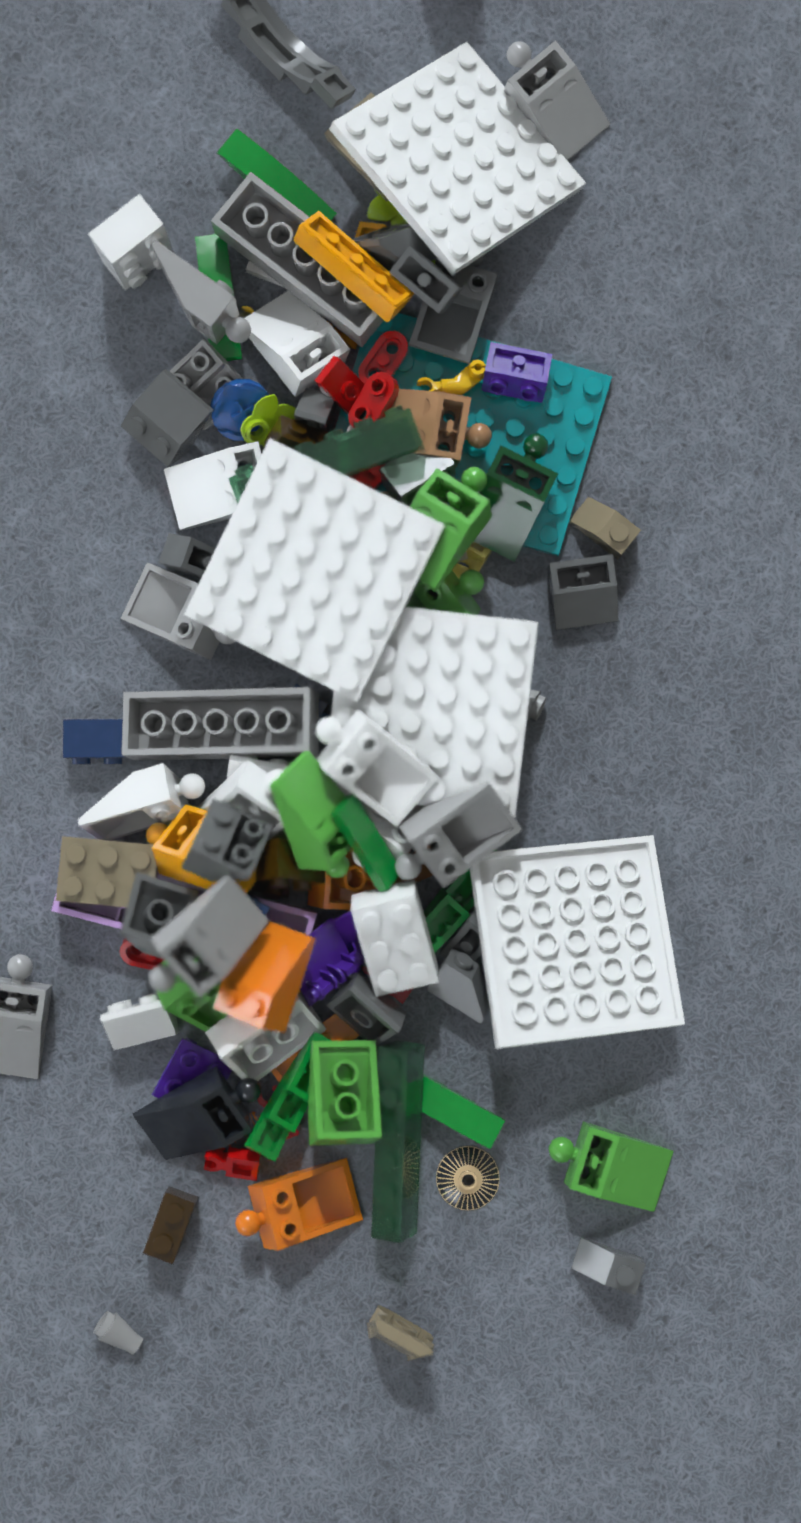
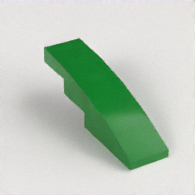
[216,129,337,221]
[195,234,243,361]
[423,849,498,953]
[244,1032,331,1161]
[378,1057,505,1149]

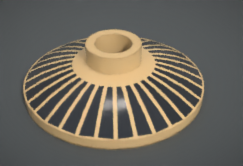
[436,1146,500,1210]

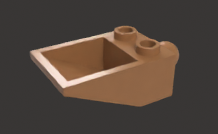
[363,387,492,467]

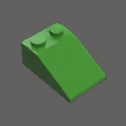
[308,1040,382,1146]

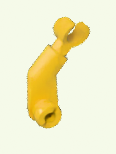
[417,360,486,395]

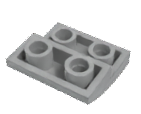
[169,339,243,430]

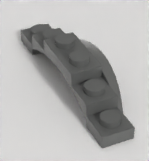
[221,0,356,109]

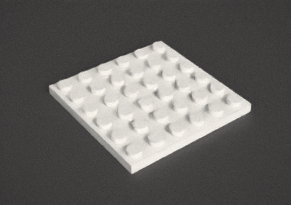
[329,42,586,276]
[184,438,445,702]
[328,607,538,817]
[470,835,685,1049]

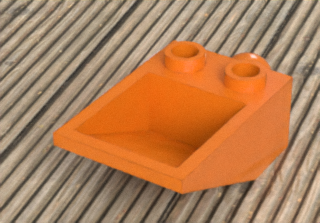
[235,1158,363,1251]

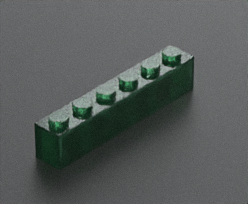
[228,406,425,504]
[371,1040,425,1243]

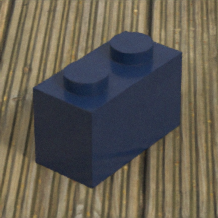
[63,719,127,765]

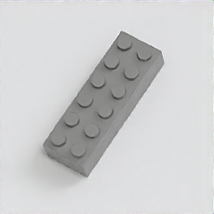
[211,172,384,347]
[122,687,319,761]

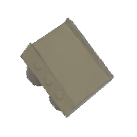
[367,1305,434,1361]

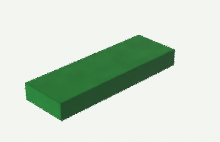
[330,794,398,892]

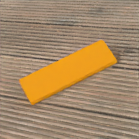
[294,211,414,322]

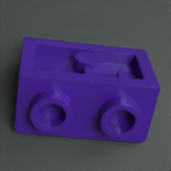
[481,342,553,403]

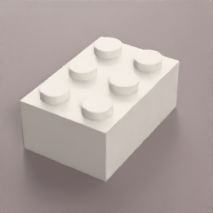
[88,194,174,291]
[351,880,439,997]
[205,992,326,1081]

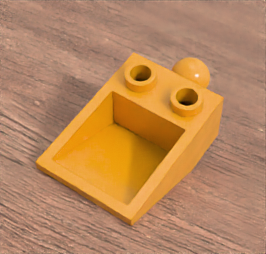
[146,804,256,894]

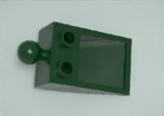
[474,433,558,562]

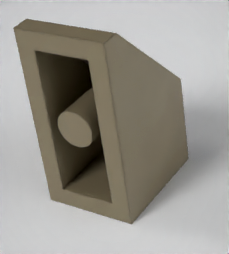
[569,497,641,560]

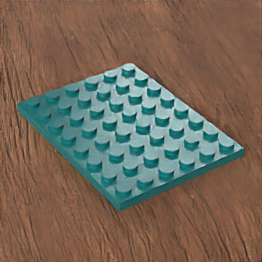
[333,313,612,557]

